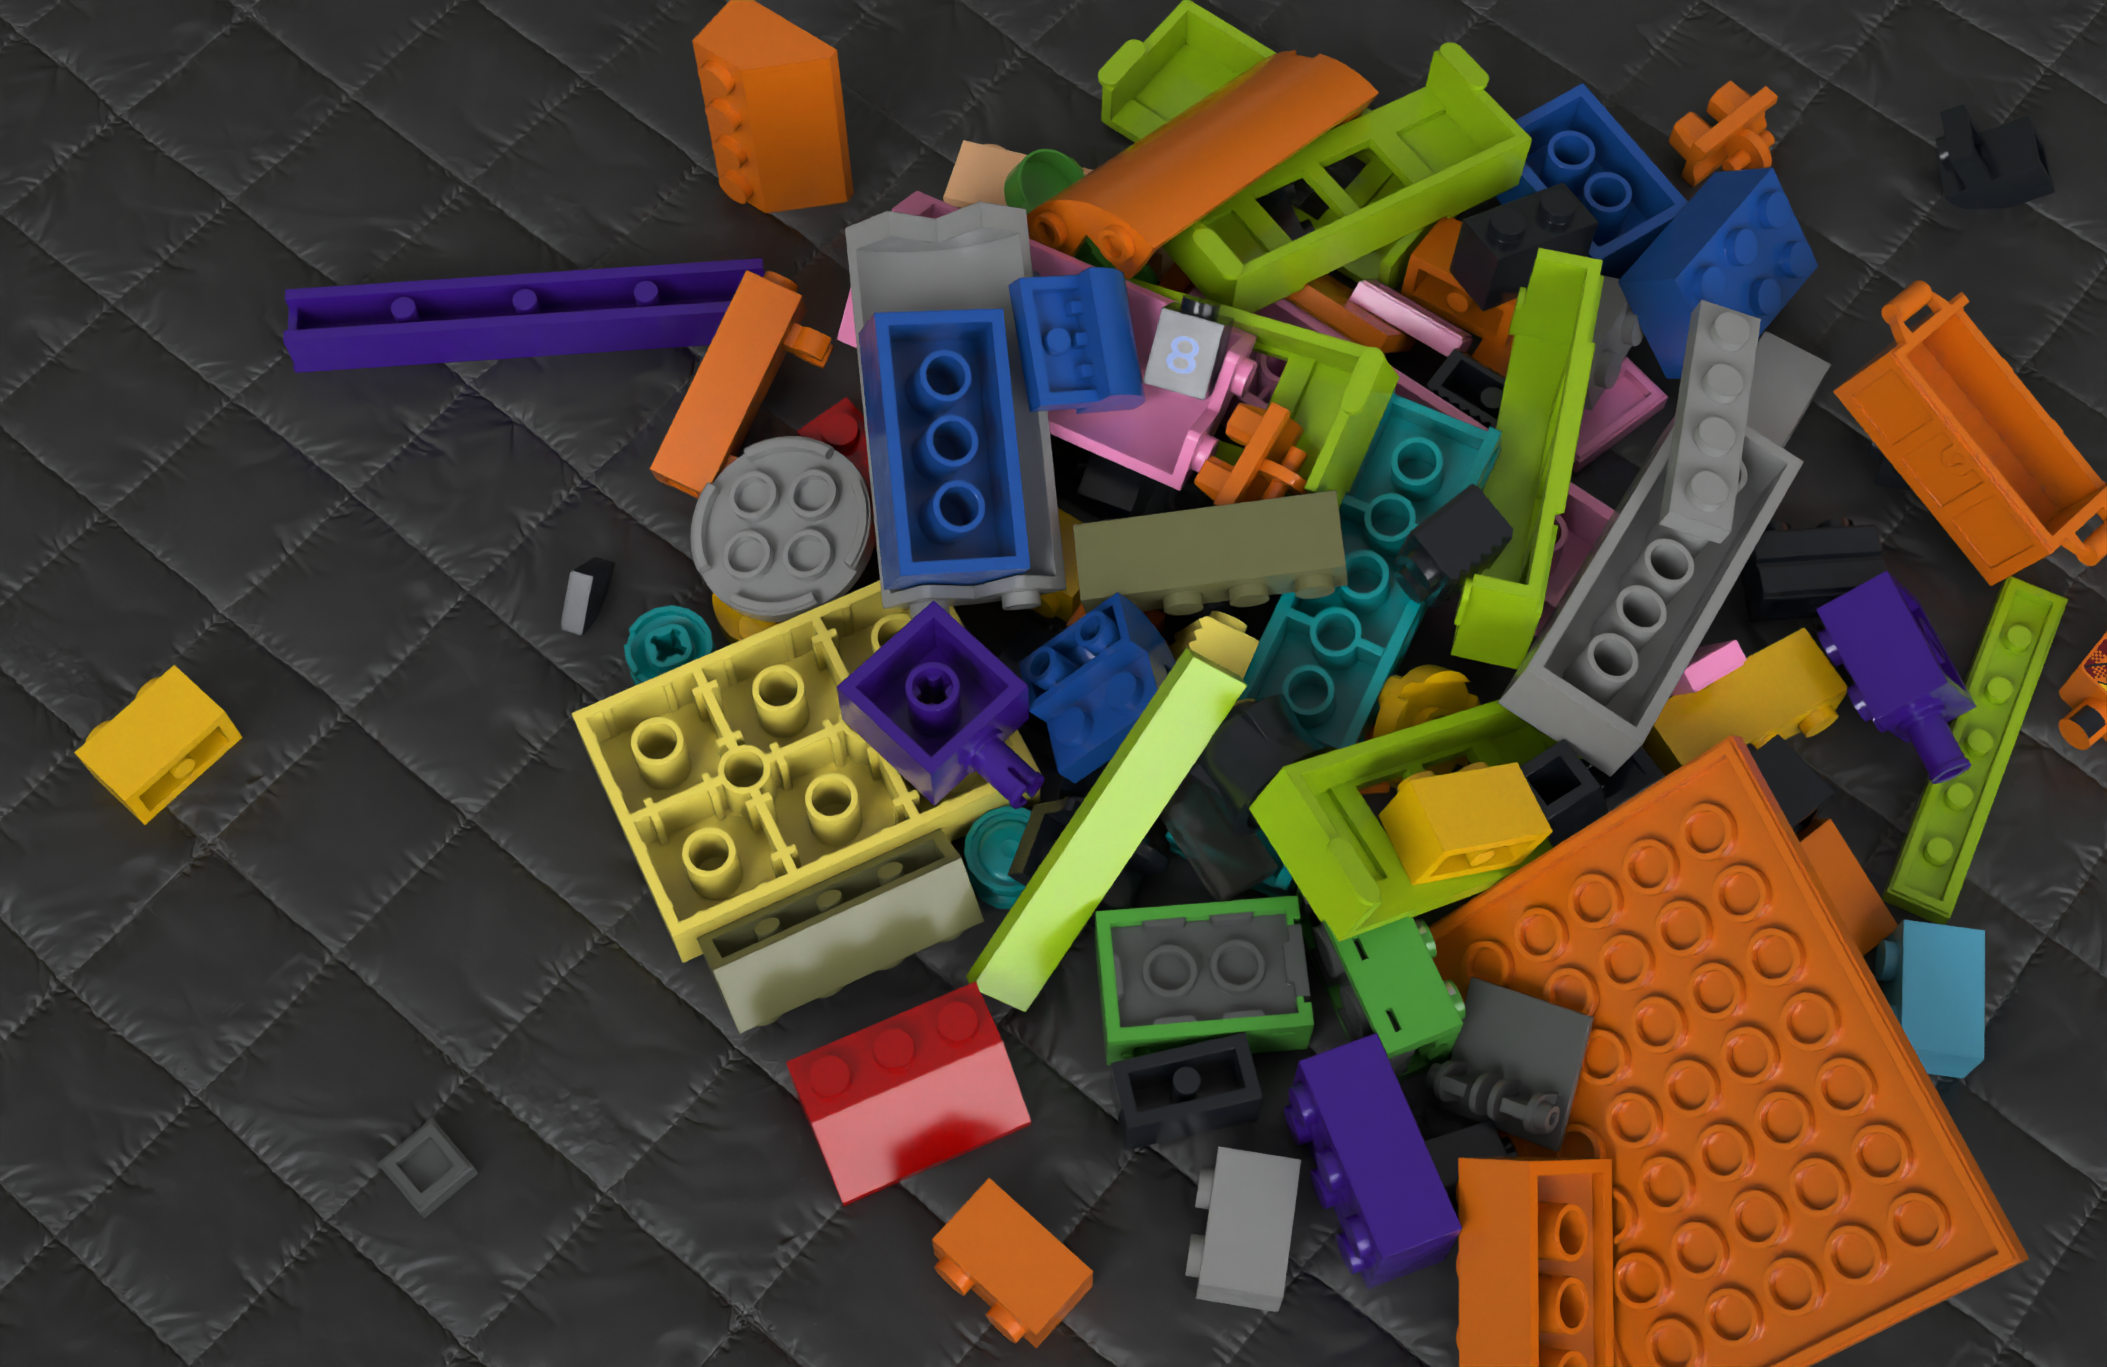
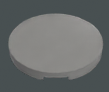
[690,436,876,622]

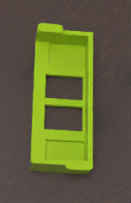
[1098,0,1460,289]
[1161,42,1532,313]
[1451,248,1604,670]
[1125,278,1400,508]
[1249,700,1582,942]

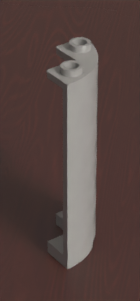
[845,201,1066,619]

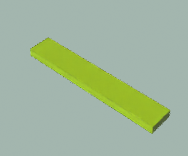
[1881,576,2068,925]
[966,647,1247,1013]

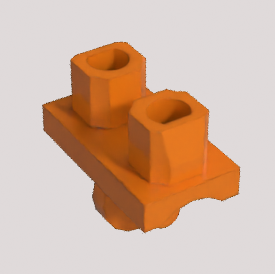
[1668,80,1778,187]
[1194,402,1308,506]

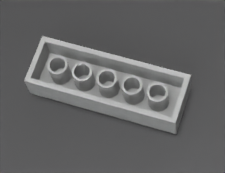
[1498,417,1804,777]

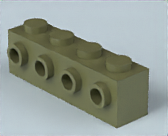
[1073,490,1348,615]
[697,828,984,1034]

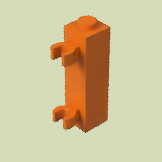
[650,270,834,499]

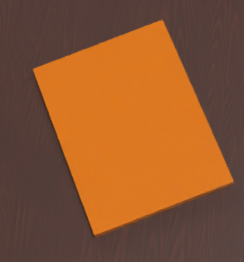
[1428,735,2029,1367]

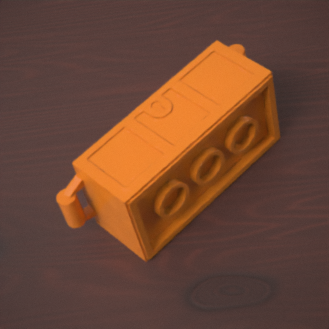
[1833,280,2107,586]

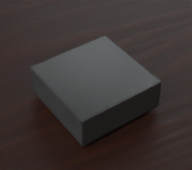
[377,1118,478,1219]

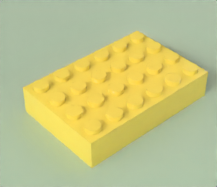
[571,580,1040,963]

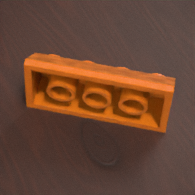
[692,0,854,214]
[1456,1156,1614,1367]

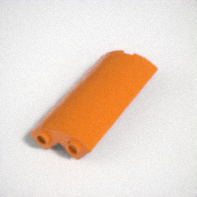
[1027,50,1379,279]

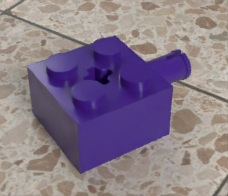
[1816,571,1977,784]
[837,600,1044,809]

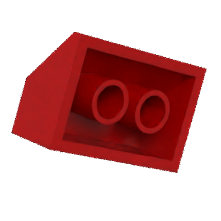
[786,981,1031,1207]

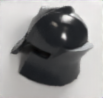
[1187,694,1337,837]

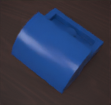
[1008,267,1146,414]
[1019,592,1176,783]

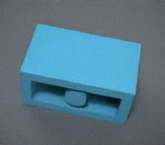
[1875,919,1985,1079]

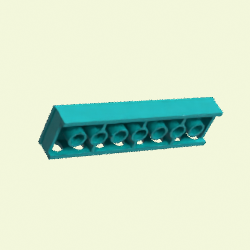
[1166,389,1502,897]

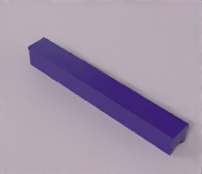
[283,258,765,373]

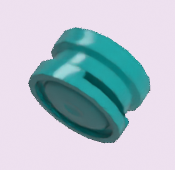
[624,605,716,685]
[964,806,1032,909]

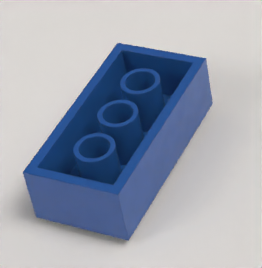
[858,308,1031,590]

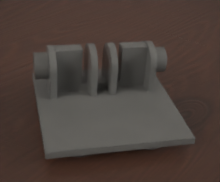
[1426,977,1594,1152]

